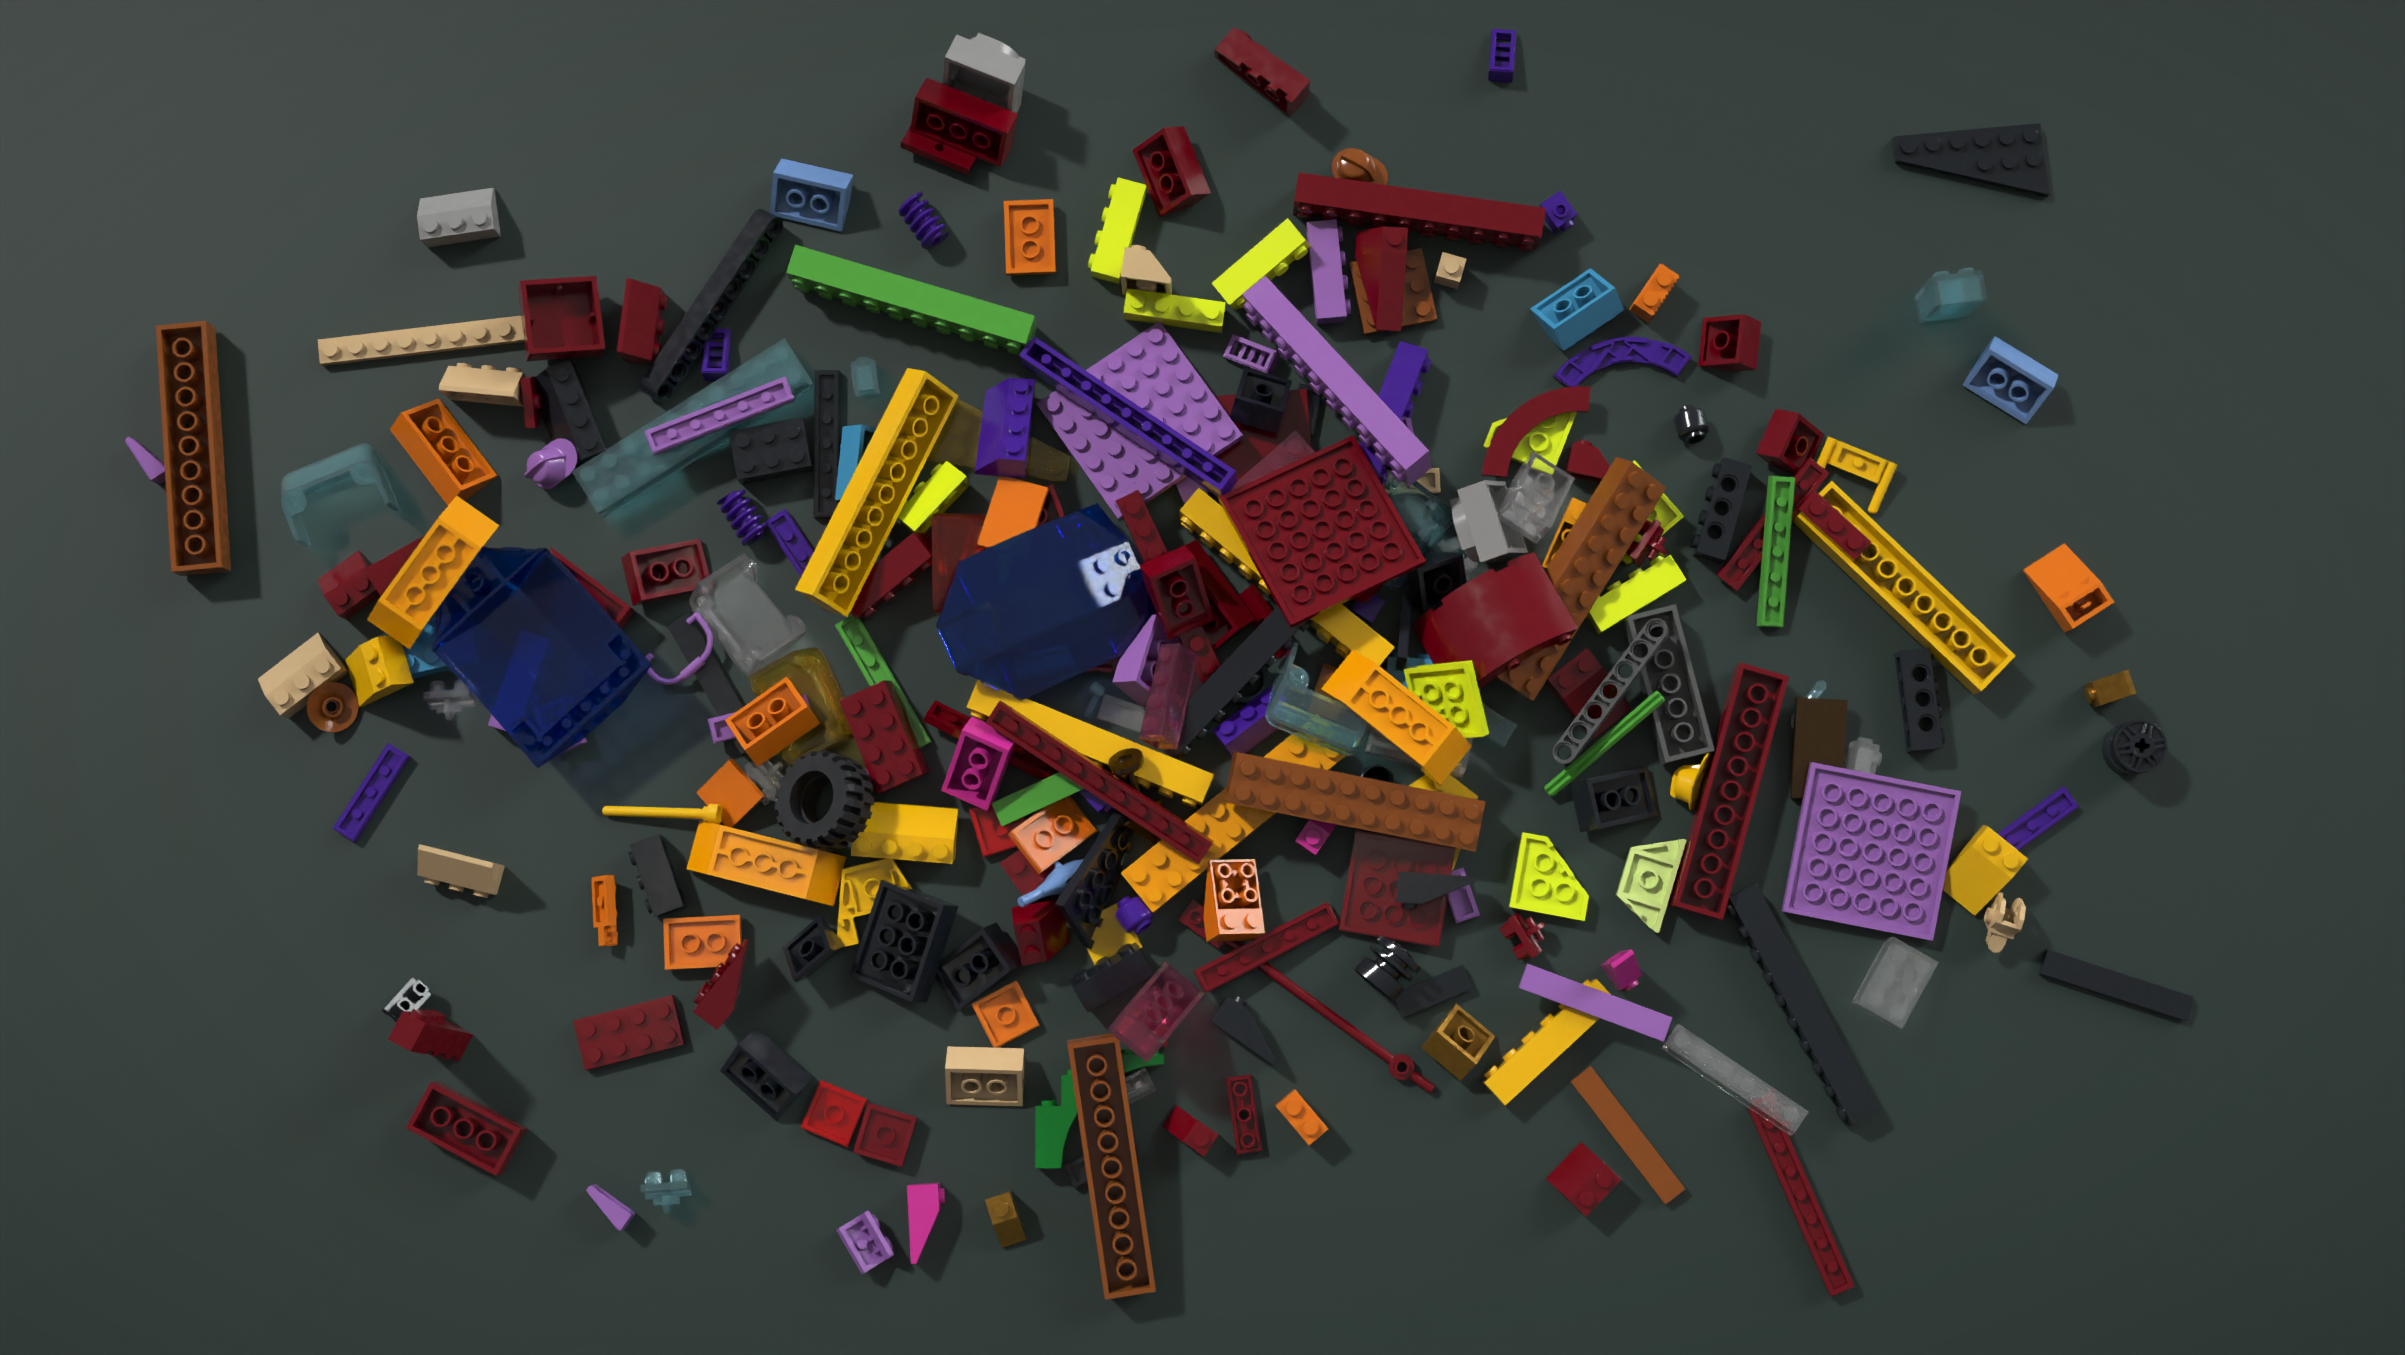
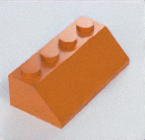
[390,398,498,505]

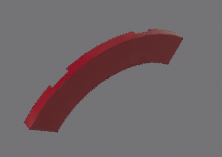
[1481,386,1591,478]

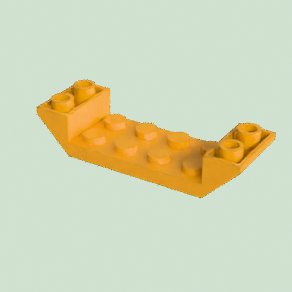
[367,496,500,649]
[1321,650,1472,785]
[687,820,847,906]

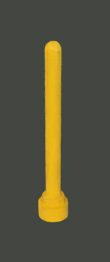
[602,804,722,824]

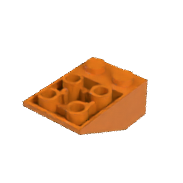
[2022,543,2114,633]
[1203,859,1265,942]

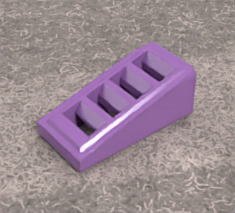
[1223,334,1280,375]
[125,437,166,485]
[586,1184,635,1232]

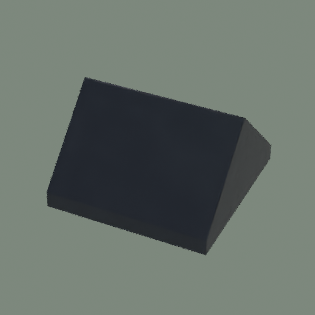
[783,916,845,982]

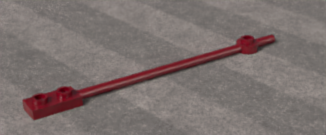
[1178,900,1435,1094]

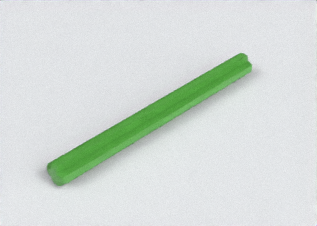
[1544,691,1665,797]

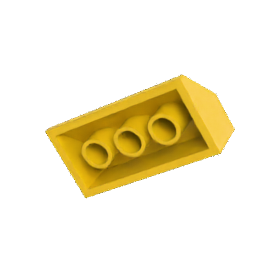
[851,802,959,864]

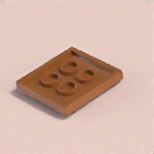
[1349,248,1437,336]

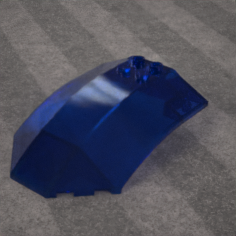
[936,503,1155,701]
[432,547,652,768]

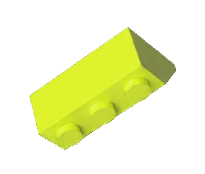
[897,461,970,533]

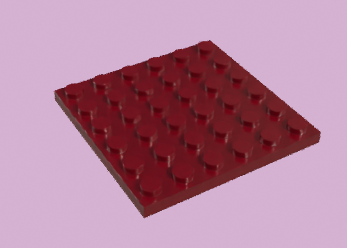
[1219,435,1426,628]

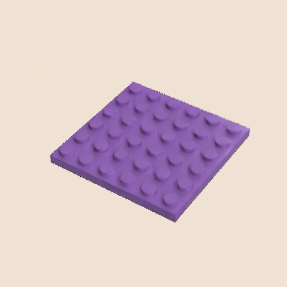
[1036,322,1243,521]
[1781,762,1961,941]

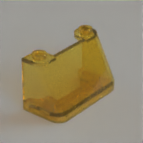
[748,647,854,765]

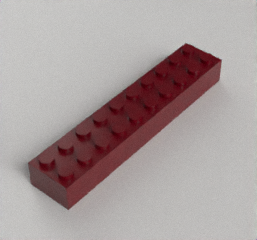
[1293,172,1546,252]
[1669,662,1789,921]

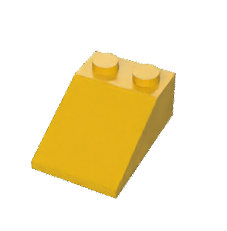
[345,636,414,707]
[1943,825,2028,916]

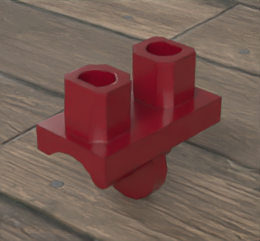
[1625,519,1667,568]
[1500,912,1545,960]

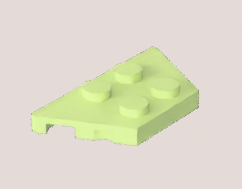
[1616,839,1686,933]

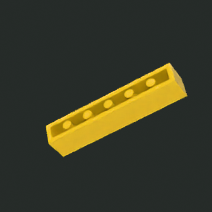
[1482,979,1611,1105]

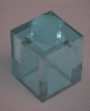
[850,357,881,397]

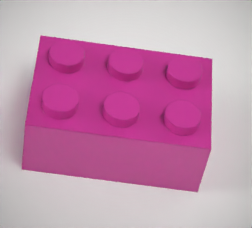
[941,716,1016,811]

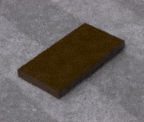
[1790,697,1848,798]

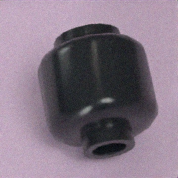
[1673,405,1709,444]

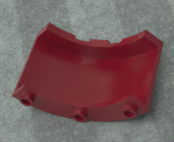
[1412,552,1578,691]

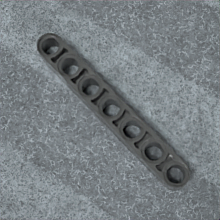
[1553,618,1669,764]

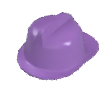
[524,439,578,489]

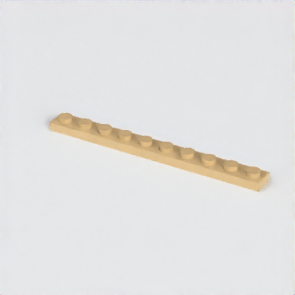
[318,316,524,366]

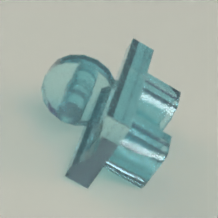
[641,1169,692,1213]

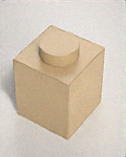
[1434,252,1466,289]

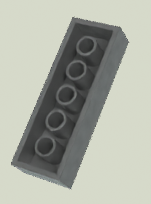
[1623,604,1715,765]

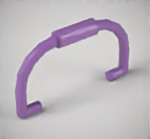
[640,612,714,685]

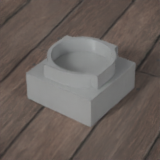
[943,33,1026,113]
[1450,480,1528,562]

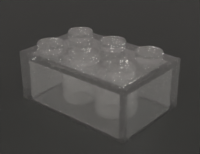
[1497,451,1575,544]
[1851,937,1939,1029]

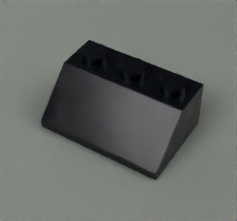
[720,1028,813,1121]

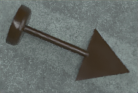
[1108,748,1162,845]

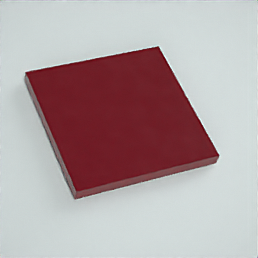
[1215,389,1312,496]
[1339,830,1456,947]

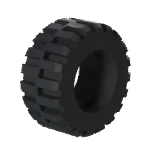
[775,750,874,851]

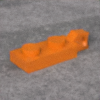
[591,875,618,946]

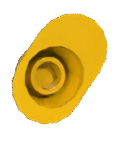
[1670,753,1711,811]

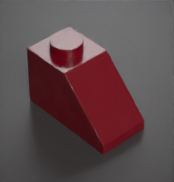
[1564,440,1610,483]
[1162,1105,1218,1156]

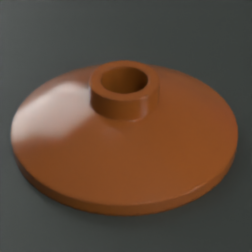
[307,682,359,732]

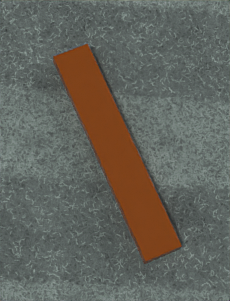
[1570,1066,1685,1205]

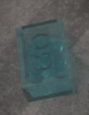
[1914,267,1987,323]

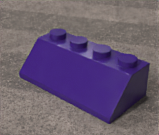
[975,378,1035,478]

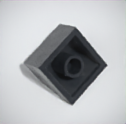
[1230,367,1292,434]
[1407,551,1467,614]

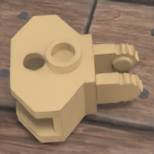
[1984,892,2026,953]

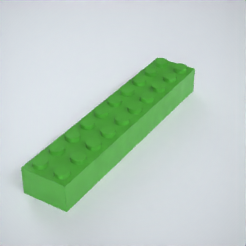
[786,245,1037,356]

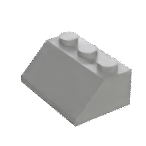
[417,188,501,247]

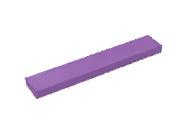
[644,377,795,456]
[1518,964,1672,1042]

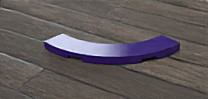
[1553,337,1692,387]

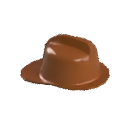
[1332,148,1388,185]

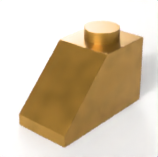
[2084,670,2137,708]
[985,1191,1027,1248]

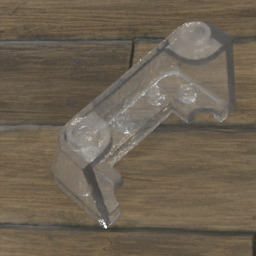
[689,553,806,677]

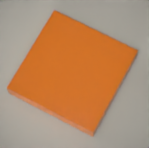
[696,759,765,828]
[971,980,1040,1048]

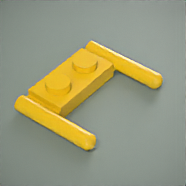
[1817,437,1897,514]

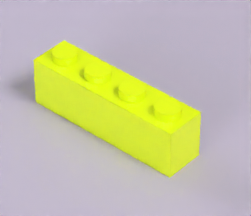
[1088,177,1147,284]
[1212,218,1311,310]
[1123,288,1226,333]
[1587,555,1686,635]

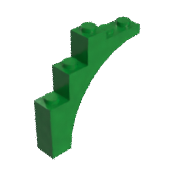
[1035,1049,1164,1168]

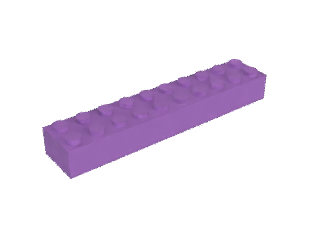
[1242,276,1432,487]

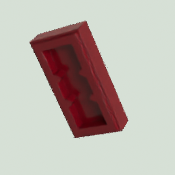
[520,375,542,428]

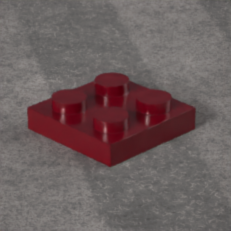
[853,1103,918,1167]

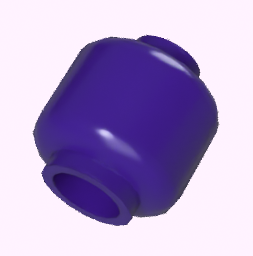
[1115,896,1153,935]

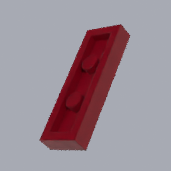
[1797,491,1871,562]

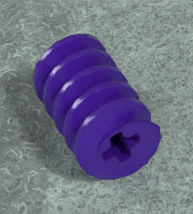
[898,192,949,249]
[717,490,767,546]

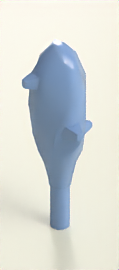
[1017,859,1084,907]

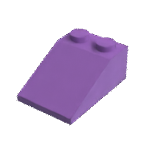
[1112,615,1183,706]

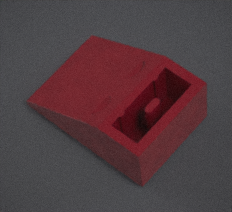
[693,939,749,1030]

